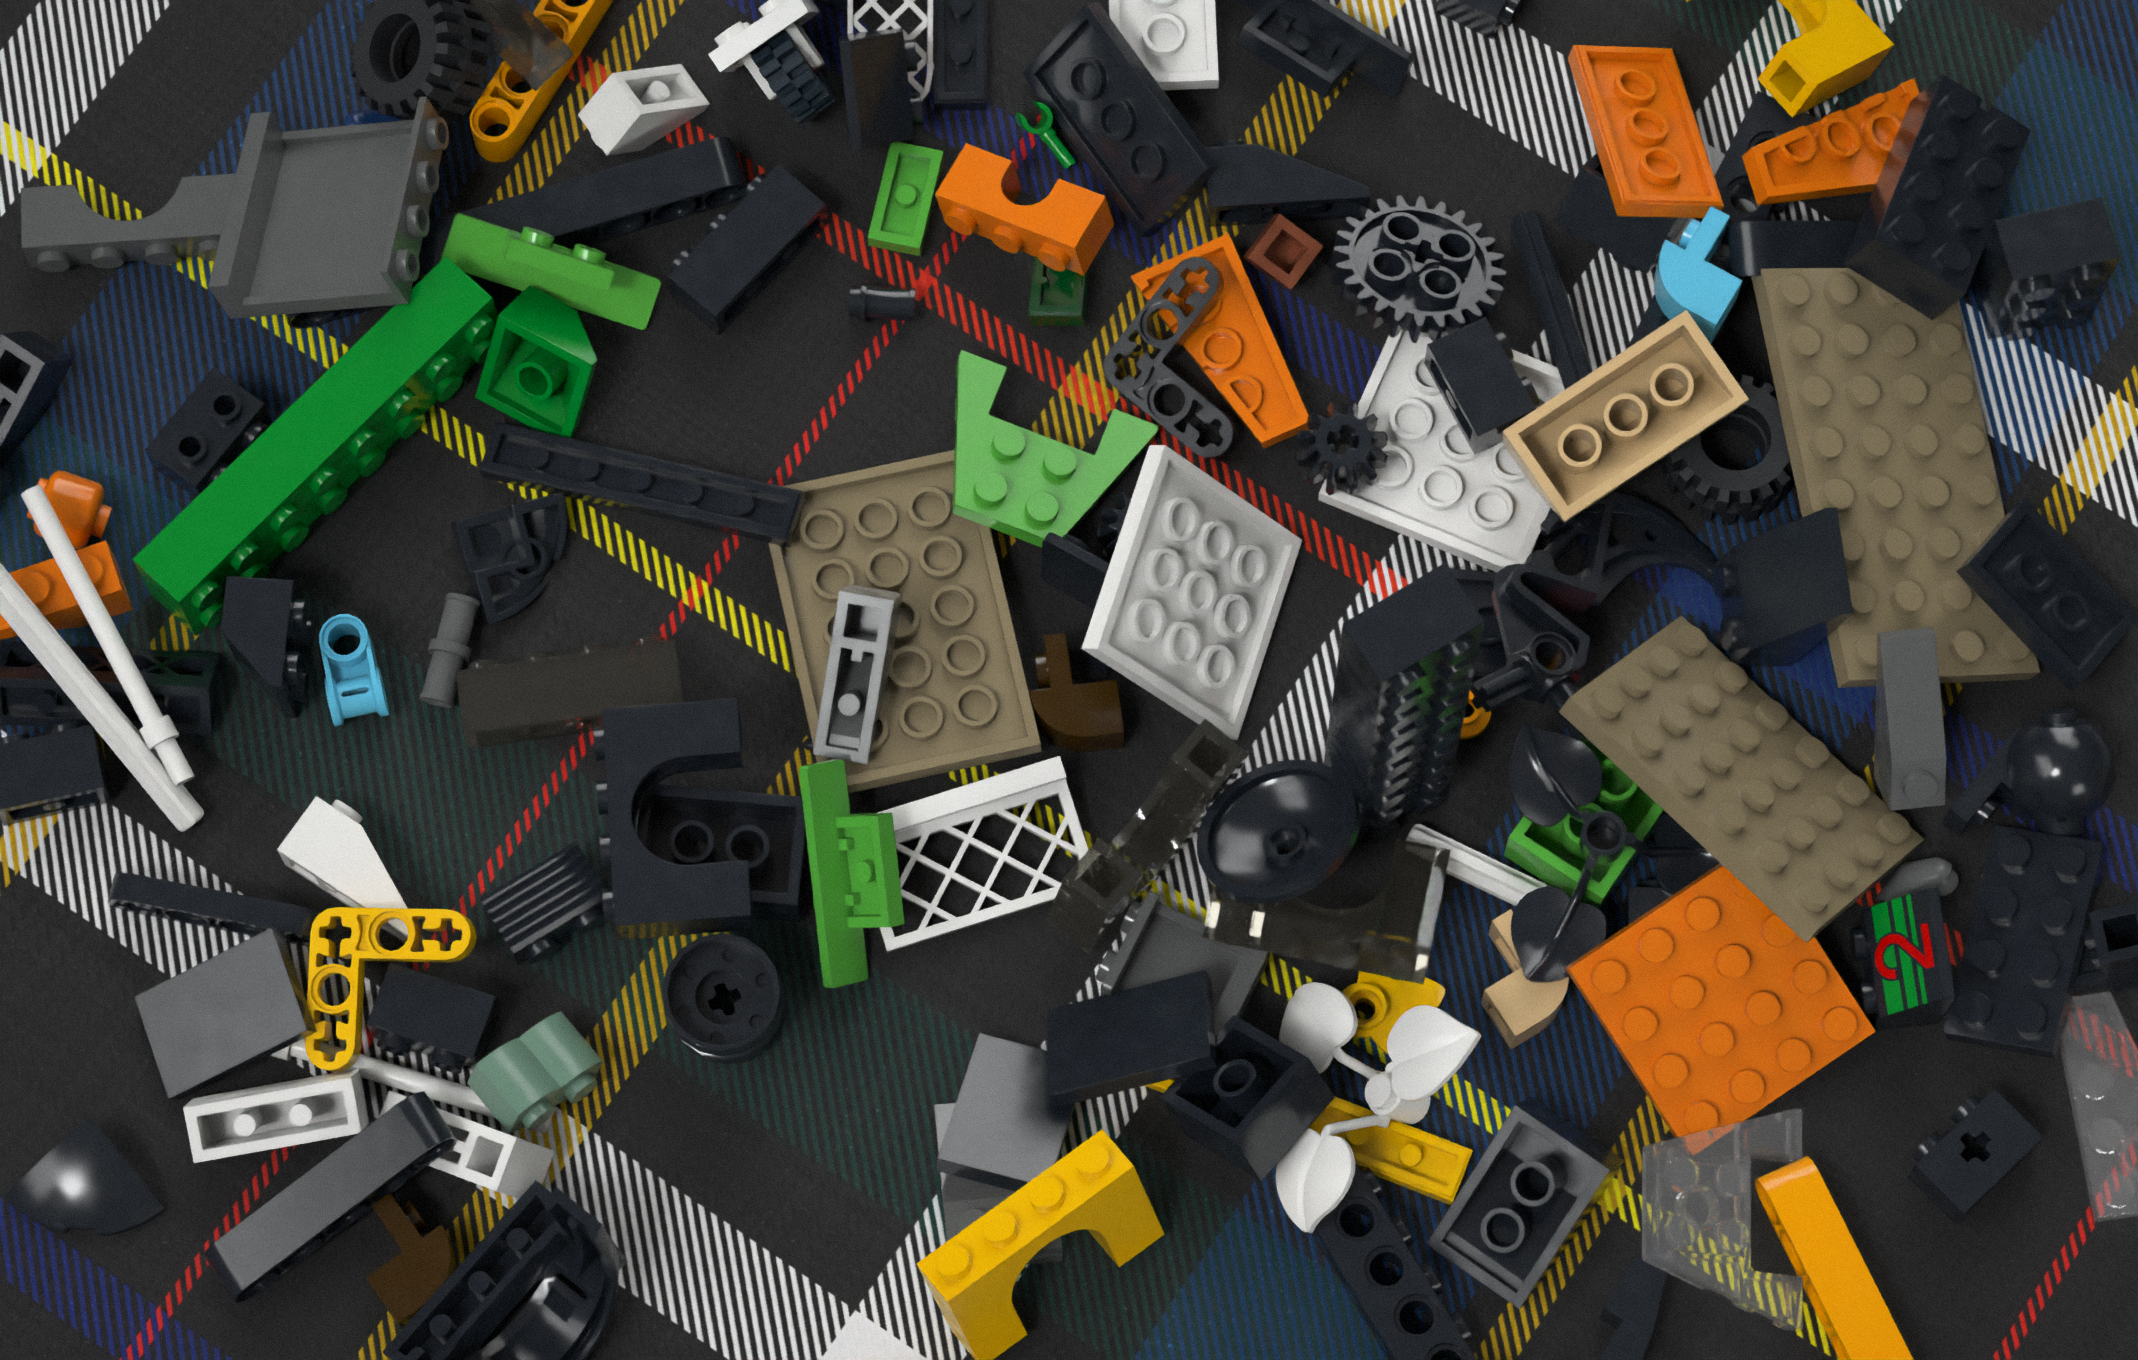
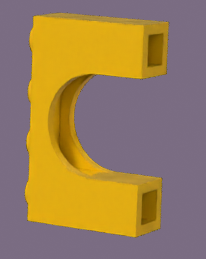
[1686,0,1894,118]
[917,1129,1164,1360]

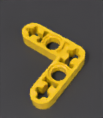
[305,907,477,1072]

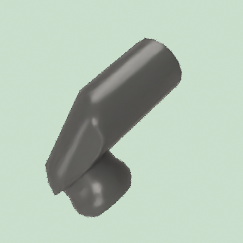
[1875,857,1959,904]

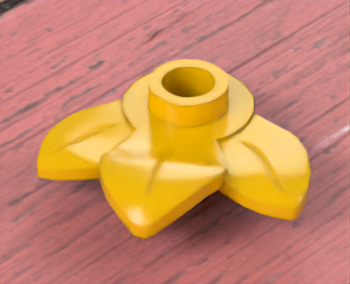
[1342,948,1445,1054]

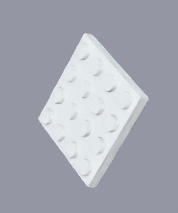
[1318,329,1565,572]
[1081,445,1302,740]

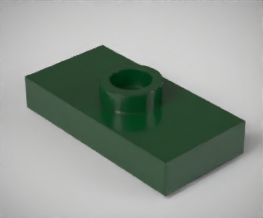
[1028,257,1090,326]

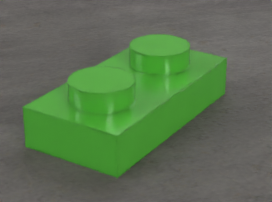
[868,142,944,256]

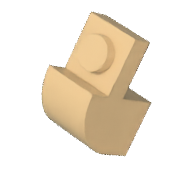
[1481,909,1569,1049]

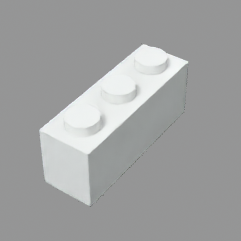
[183,1069,369,1163]

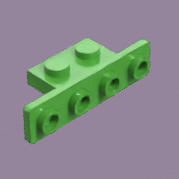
[441,213,661,330]
[799,759,905,988]

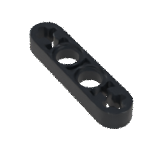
[108,873,320,946]

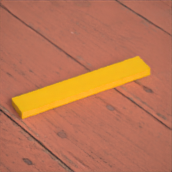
[1145,1077,1473,1205]

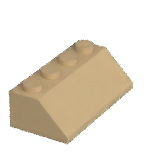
[1503,310,1749,523]

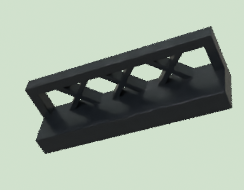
[0,643,221,735]

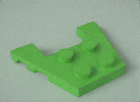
[952,350,1159,548]

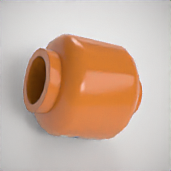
[26,470,112,549]

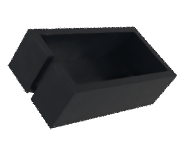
[1843,74,2031,320]

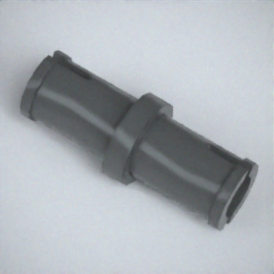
[419,593,480,708]

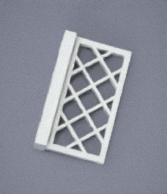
[878,756,1099,952]

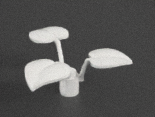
[1276,982,1481,1234]

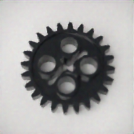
[1329,195,1506,343]

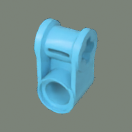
[319,614,389,726]

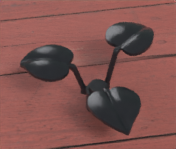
[1509,725,1720,983]

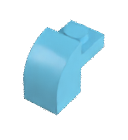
[1654,206,1742,344]

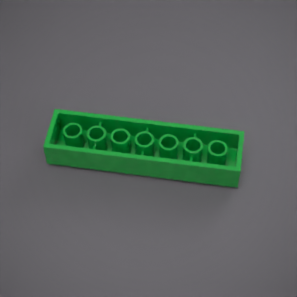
[132,256,498,636]

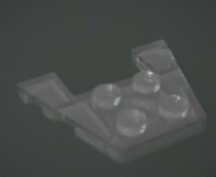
[1642,1109,1803,1331]

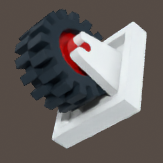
[708,0,837,125]

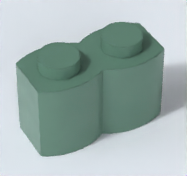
[467,1011,603,1134]

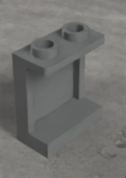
[1095,890,1271,1035]

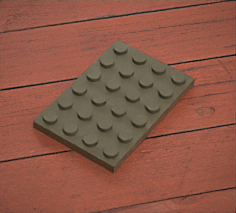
[768,450,1041,793]
[1559,615,1924,943]

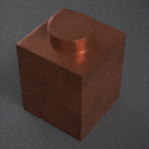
[1242,214,1323,290]

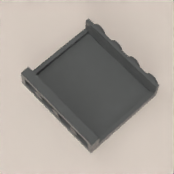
[208,96,449,319]

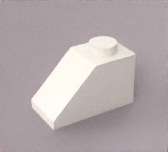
[578,64,710,156]

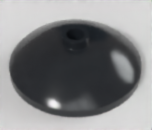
[1197,759,1360,904]

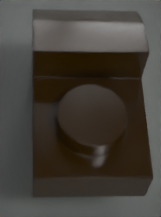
[1029,633,1124,752]
[366,1193,457,1330]

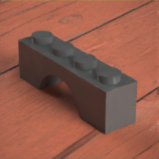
[21,174,236,272]

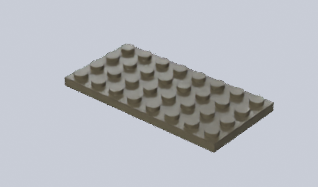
[1751,268,2040,688]

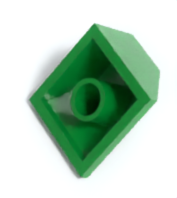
[475,285,597,439]

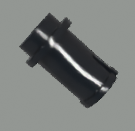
[849,280,916,323]

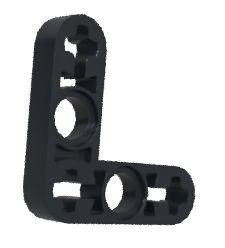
[1104,257,1238,460]

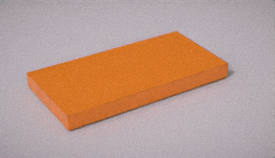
[1568,45,1724,218]

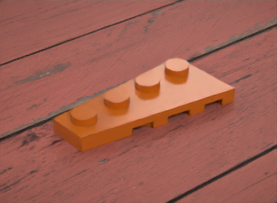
[1742,78,1920,206]
[1130,233,1309,449]

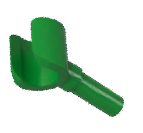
[1016,100,1076,170]

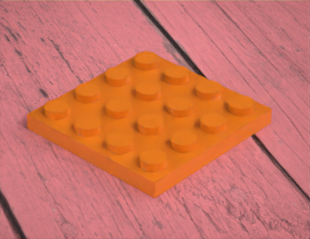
[1565,863,1876,1157]

